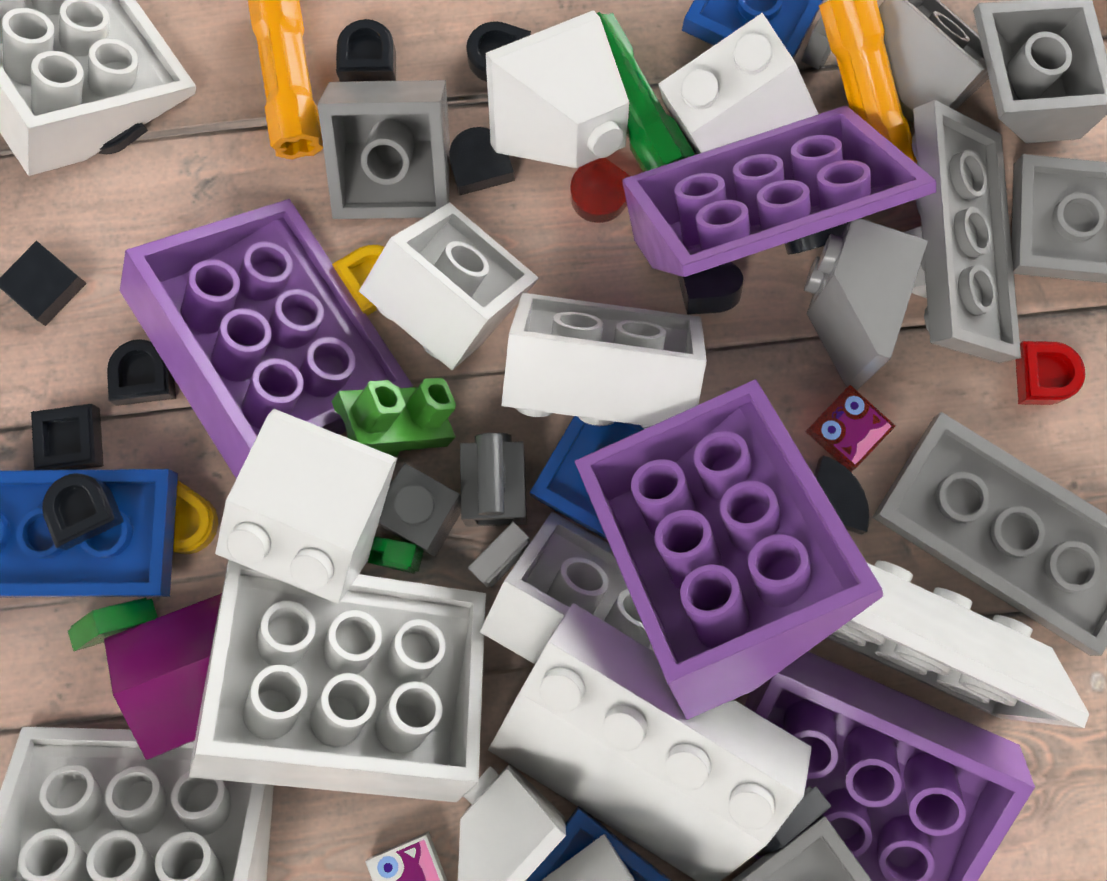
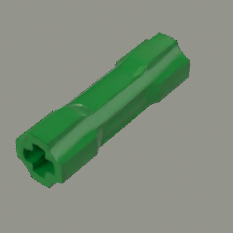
[597,12,695,172]

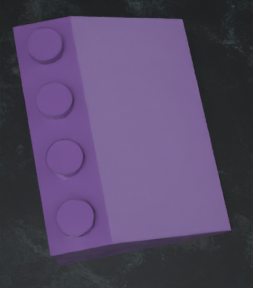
[622,105,936,277]
[119,199,413,479]
[575,379,883,720]
[744,652,1035,881]

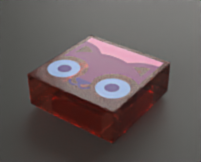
[805,385,896,472]

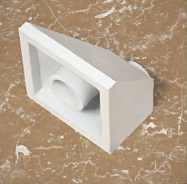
[486,10,629,168]
[458,764,566,881]

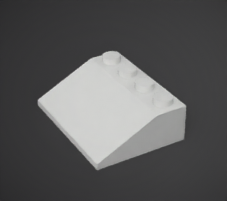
[0,0,196,176]
[189,559,486,802]
[827,560,1089,728]
[488,603,812,881]
[0,727,274,881]

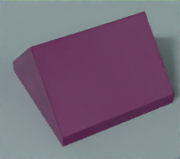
[104,593,222,760]

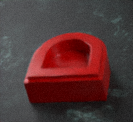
[1015,341,1085,405]

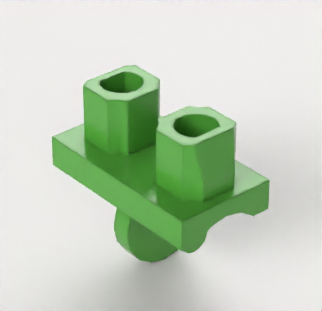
[331,378,456,457]

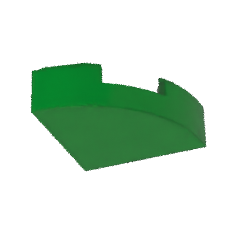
[367,537,424,574]
[68,597,158,651]

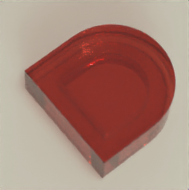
[570,158,630,223]

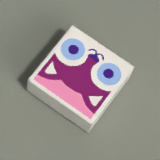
[365,832,447,881]

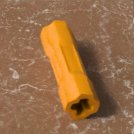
[248,0,323,160]
[819,0,917,164]

